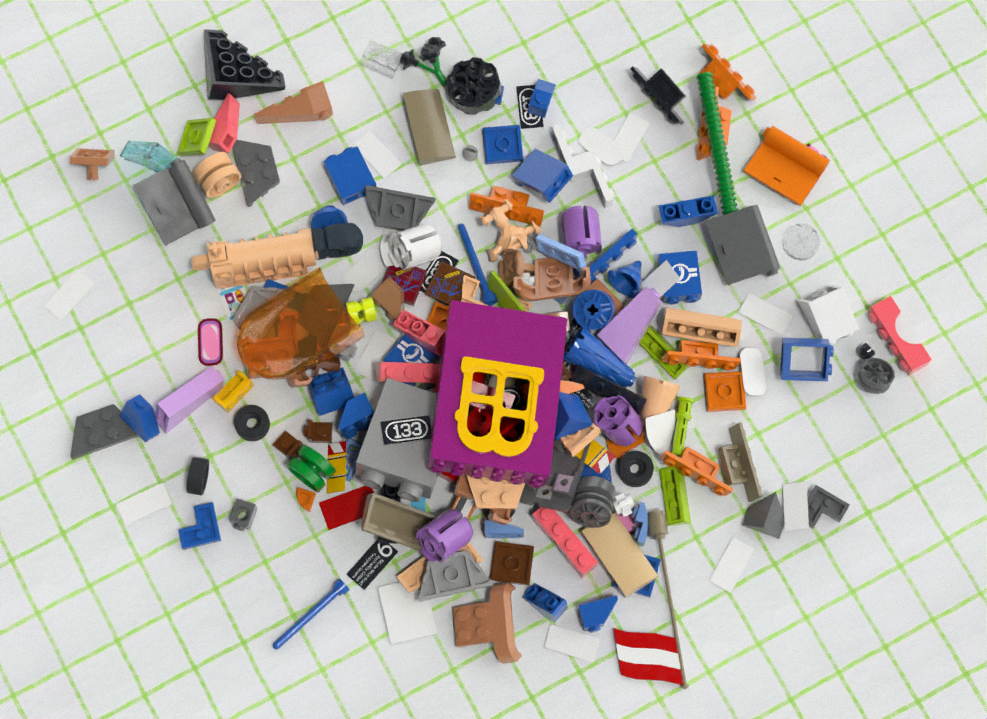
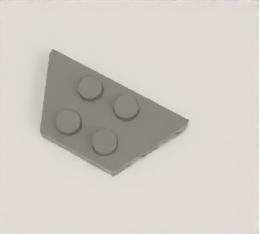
[233,286,295,340]
[418,550,494,602]

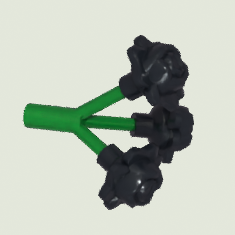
[400,37,447,87]

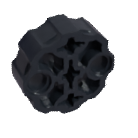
[446,57,502,115]

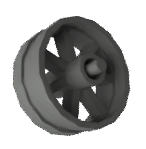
[857,358,895,394]

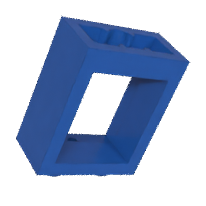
[780,338,834,382]

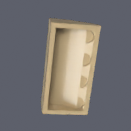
[582,513,659,598]

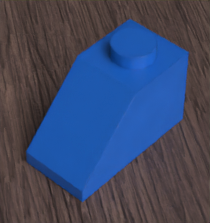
[527,79,556,118]
[120,395,160,442]
[578,595,618,633]

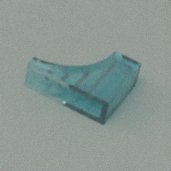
[120,141,190,173]

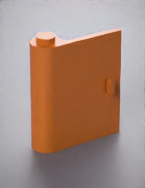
[743,126,830,206]

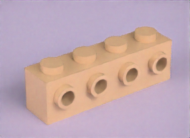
[662,307,742,347]

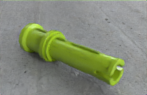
[671,397,694,457]

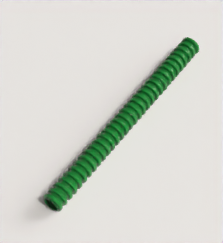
[696,72,739,215]

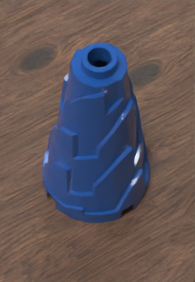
[563,327,636,388]

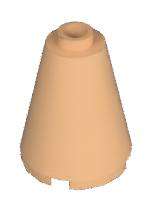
[641,376,680,429]

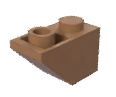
[372,277,404,321]

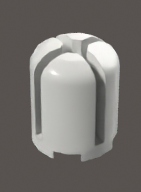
[387,224,442,271]

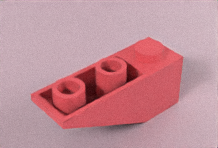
[208,93,240,154]
[392,310,445,357]

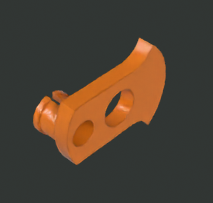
[607,428,645,460]

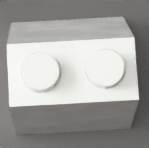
[796,284,859,345]

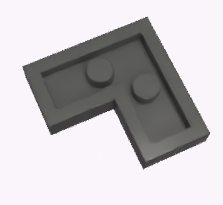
[808,485,850,529]

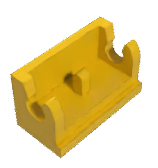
[212,370,254,414]

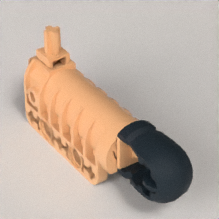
[191,223,363,289]

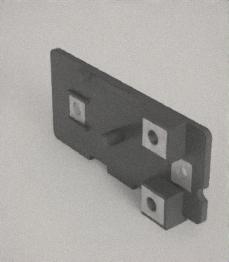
[519,396,603,512]

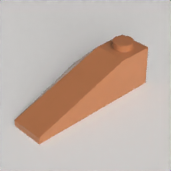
[254,81,333,124]

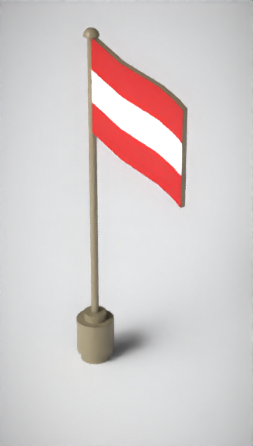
[613,510,689,689]

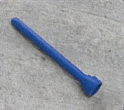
[458,223,498,306]
[273,578,350,650]

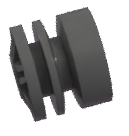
[570,476,616,528]

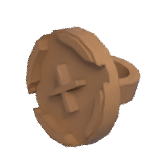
[498,249,535,287]

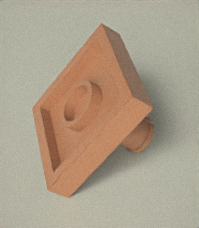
[70,148,115,180]

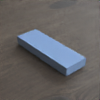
[536,234,586,271]

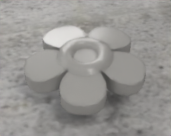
[520,234,538,254]

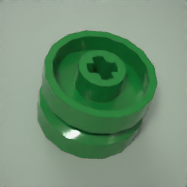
[286,444,336,493]

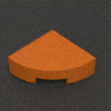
[296,487,316,512]

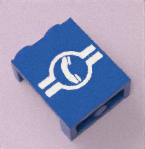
[658,251,702,305]
[383,335,440,387]

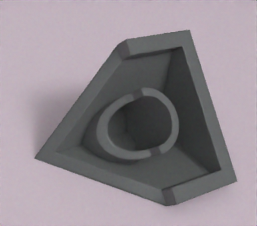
[742,492,784,539]

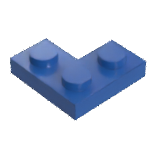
[178,502,222,550]

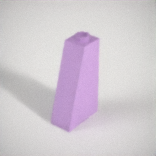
[597,286,662,364]
[155,366,224,434]

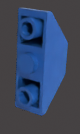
[658,195,718,227]
[522,583,568,623]

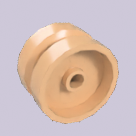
[192,152,242,198]

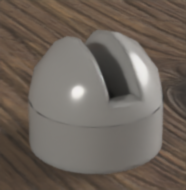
[463,145,478,162]

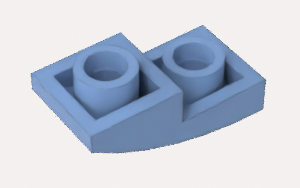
[632,502,648,547]

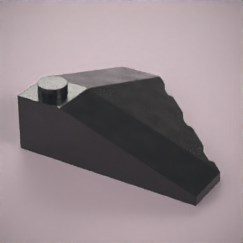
[204,29,285,100]

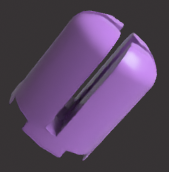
[561,205,602,258]
[594,395,643,446]
[416,510,473,564]

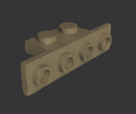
[718,422,762,502]

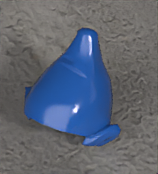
[608,261,642,298]

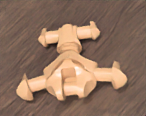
[480,200,542,262]

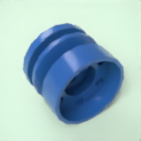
[573,289,616,330]

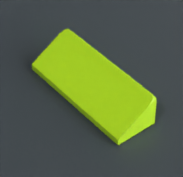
[487,271,526,312]
[639,325,689,380]
[659,467,691,526]

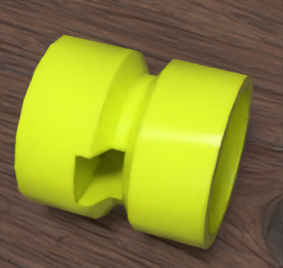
[346,297,377,327]

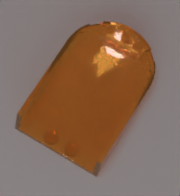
[237,267,365,380]

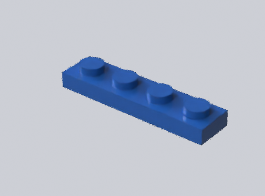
[578,228,638,284]

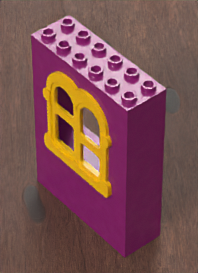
[427,300,568,488]

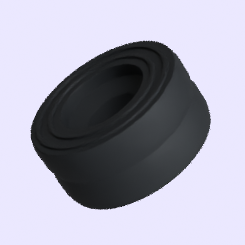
[234,405,270,441]
[618,451,654,487]

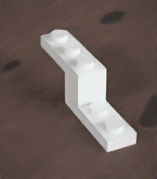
[552,124,615,208]

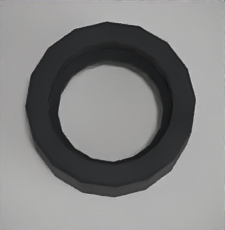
[186,457,209,496]

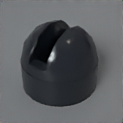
[859,343,876,359]

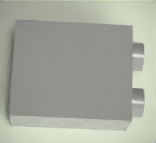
[356,378,439,502]

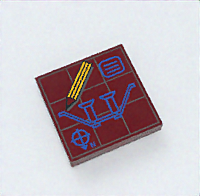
[382,265,427,306]

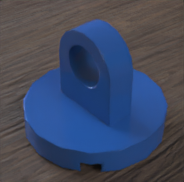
[310,205,348,230]

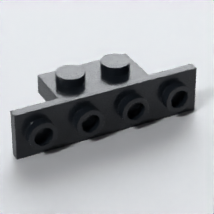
[630,66,686,125]
[570,364,647,415]

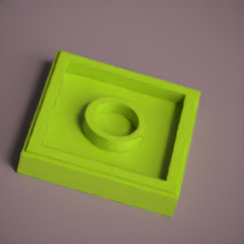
[177,118,216,156]

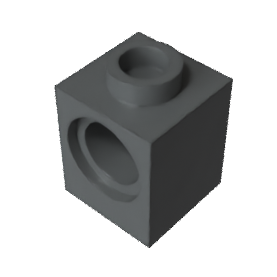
[229,499,258,531]

